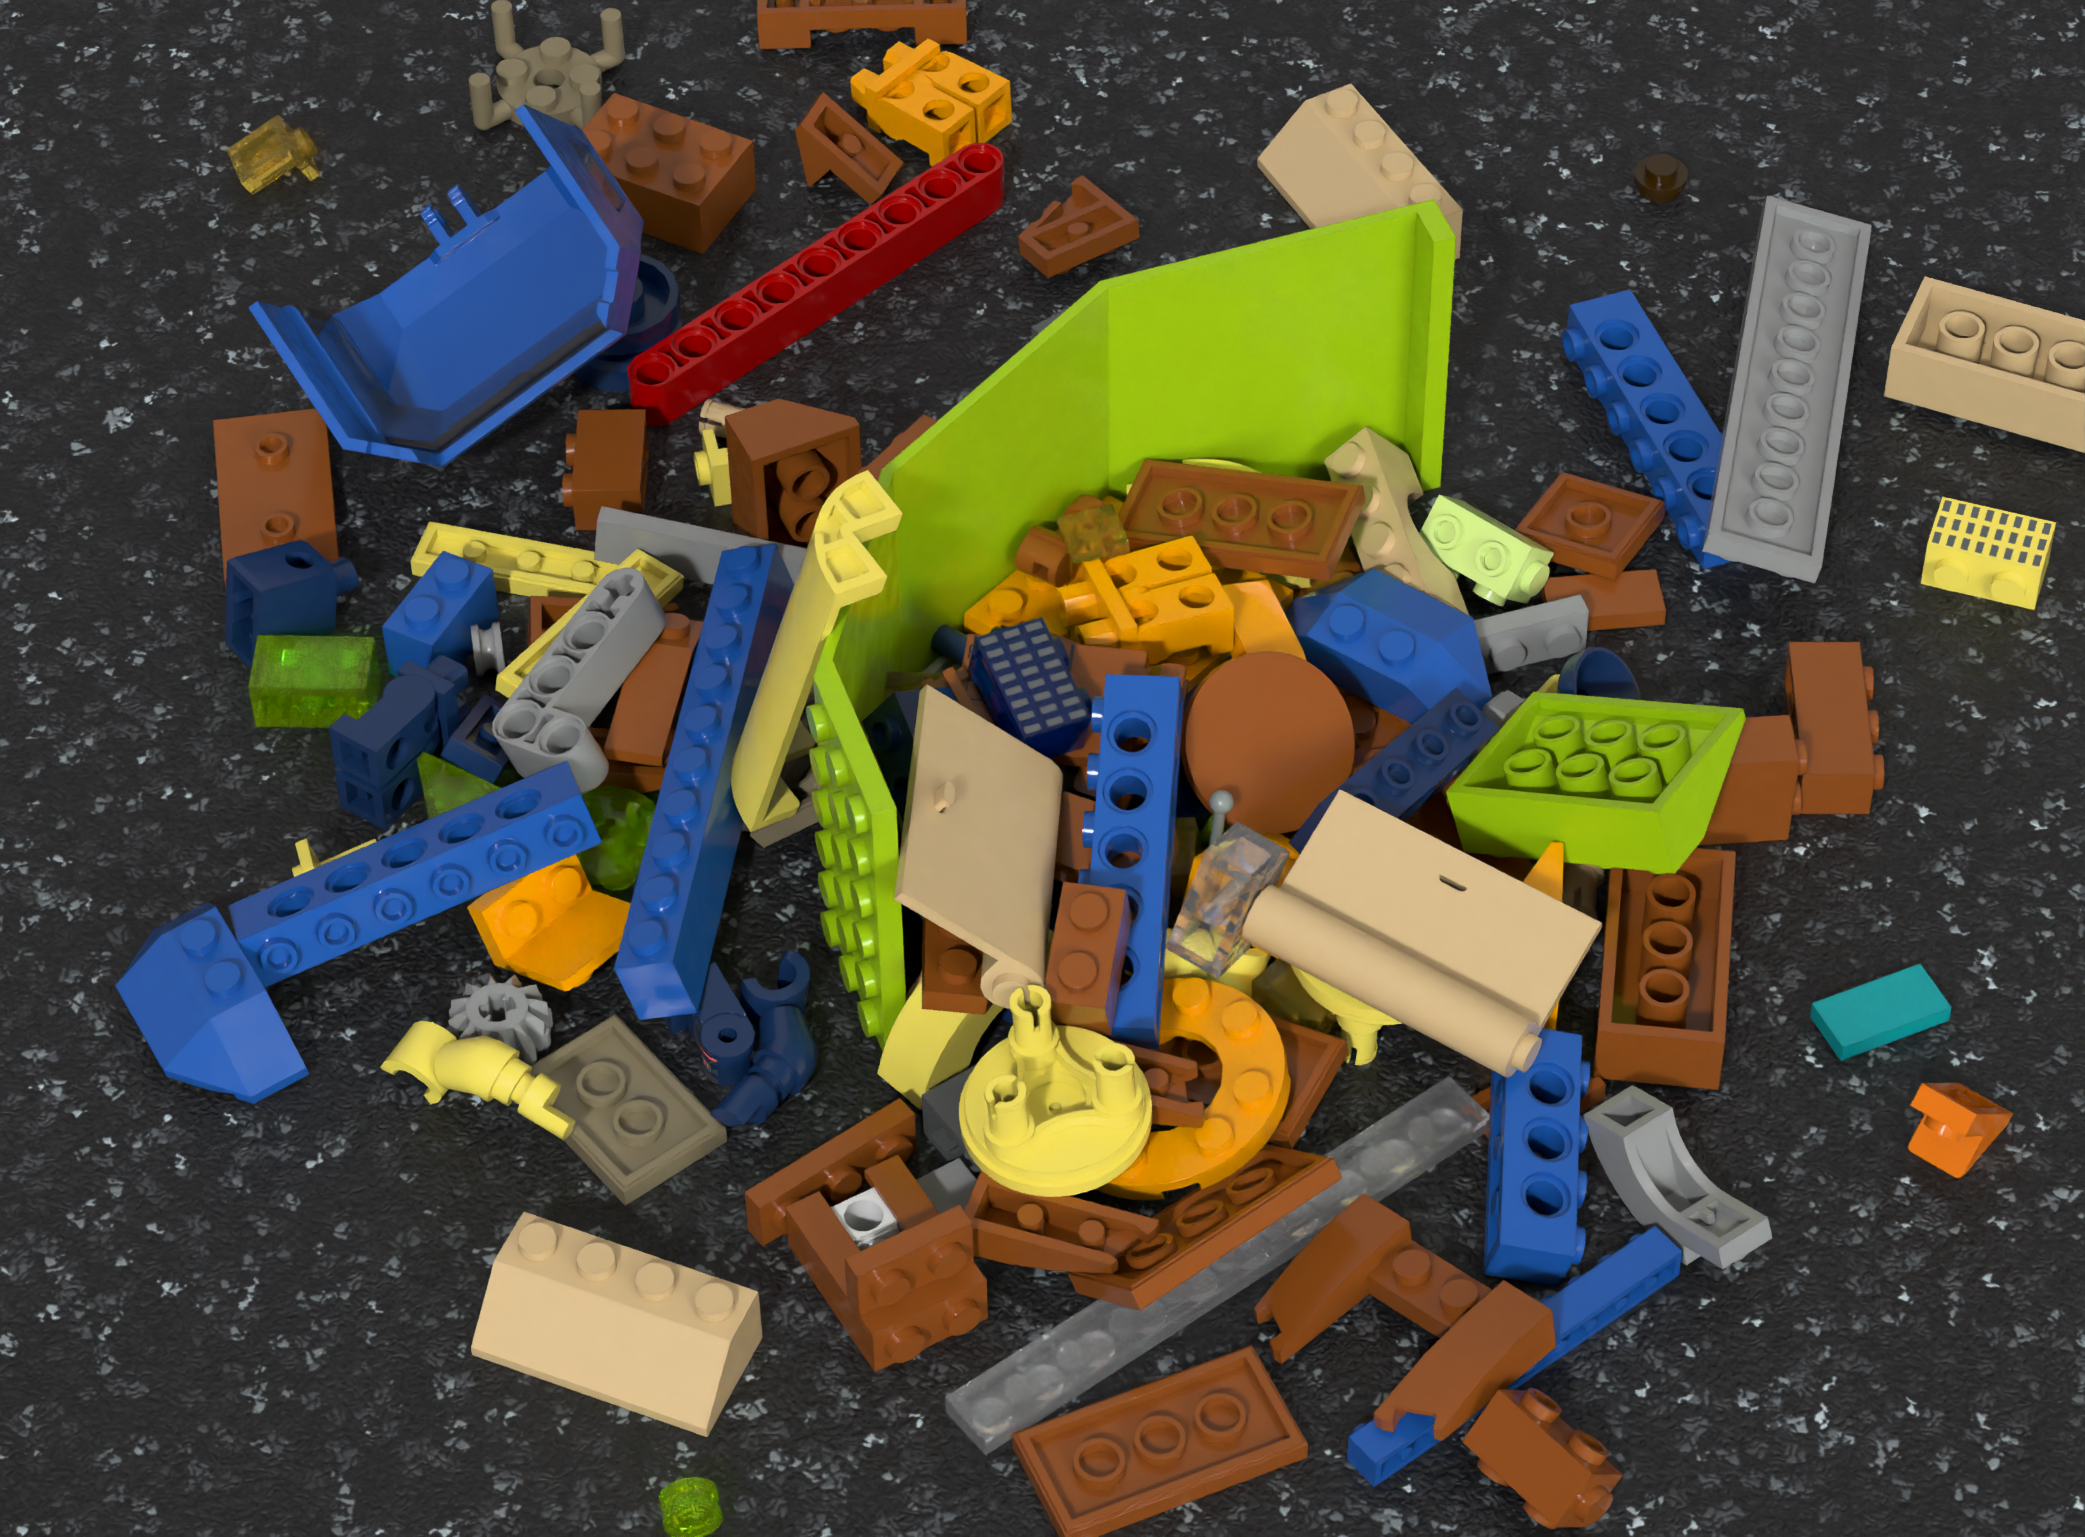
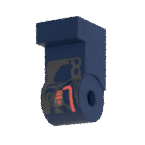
[662,962,755,1086]

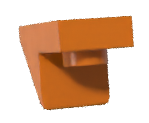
[1908,1083,2013,1178]

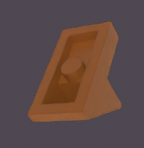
[795,92,903,205]

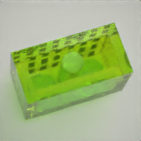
[248,635,381,728]

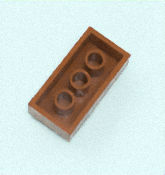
[1593,848,1736,1090]

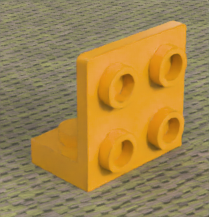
[467,854,631,991]

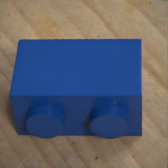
[382,551,499,677]

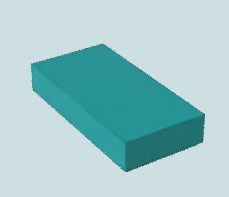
[1810,964,1952,1061]

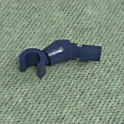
[710,950,818,1127]

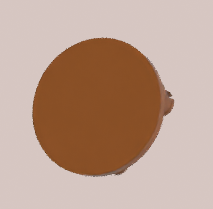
[1180,651,1355,835]

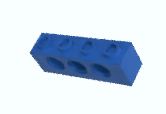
[1483,1028,1590,1287]

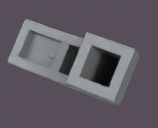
[1583,1085,1772,1269]

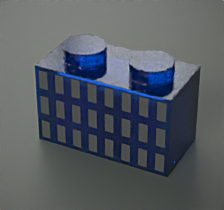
[968,617,1092,759]

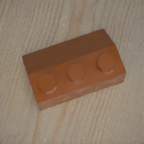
[725,398,862,548]

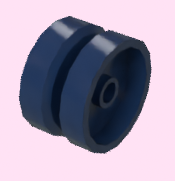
[563,254,683,392]

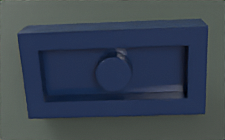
[441,694,511,786]

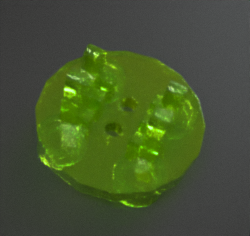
[576,786,656,891]

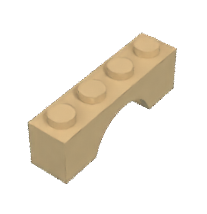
[1324,426,1469,615]

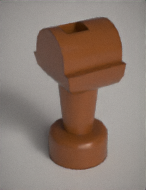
[1015,494,1113,588]

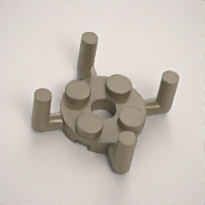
[469,0,625,130]

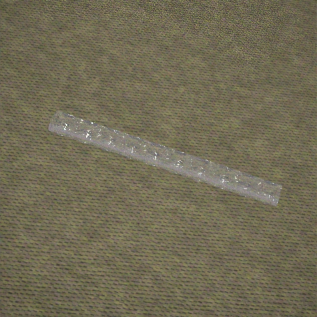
[945,1076,1490,1455]

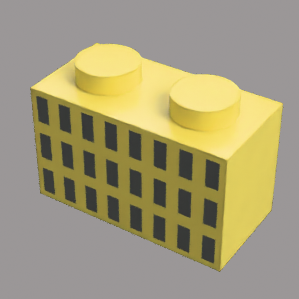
[1921,497,2056,610]

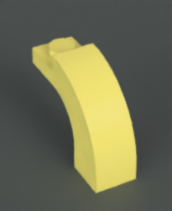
[877,929,1054,1110]

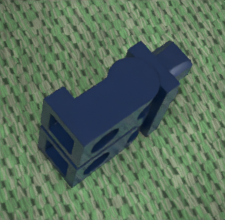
[329,655,472,831]

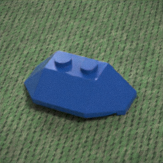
[1285,568,1493,724]
[115,902,309,1104]

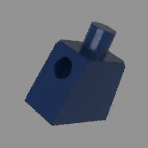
[225,540,358,676]

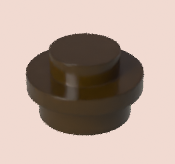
[1633,154,1688,203]

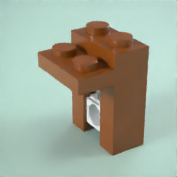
[785,1155,988,1372]

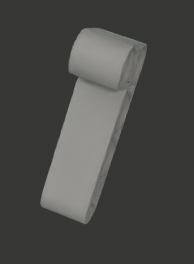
[492,568,666,794]

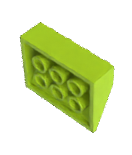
[1446,691,1746,874]

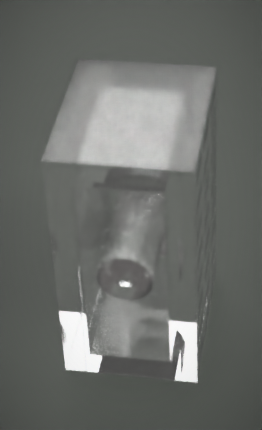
[1166,821,1290,979]

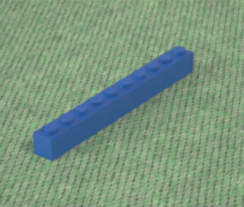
[1347,1226,1683,1487]

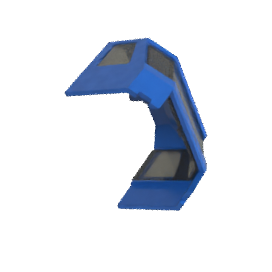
[248,104,644,467]

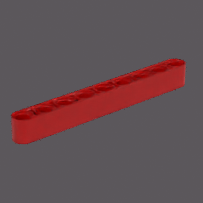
[627,142,1005,427]

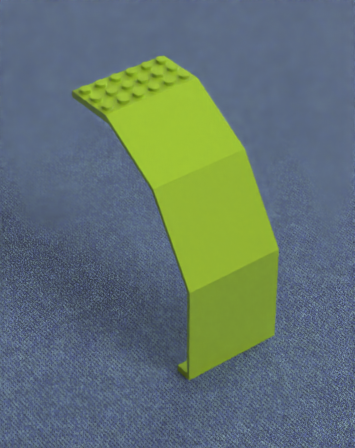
[806,199,1456,1052]

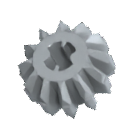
[446,974,553,1066]

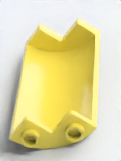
[731,470,903,832]

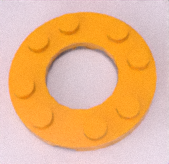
[1096,977,1291,1200]

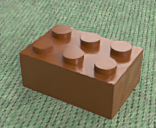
[582,93,756,254]

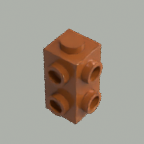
[1462,1388,1623,1529]

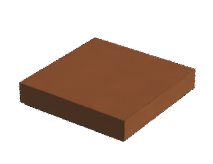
[1514,472,1665,580]

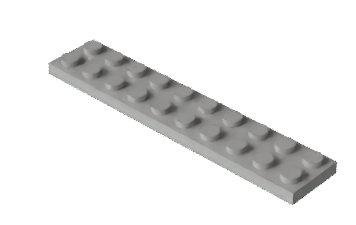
[1702,195,1872,583]

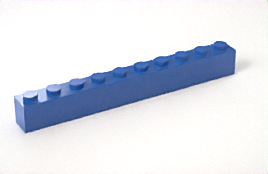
[614,543,794,1020]

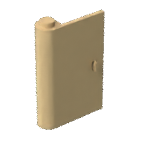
[894,684,1063,1009]
[1242,790,1602,1078]

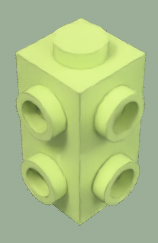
[1419,494,1554,606]

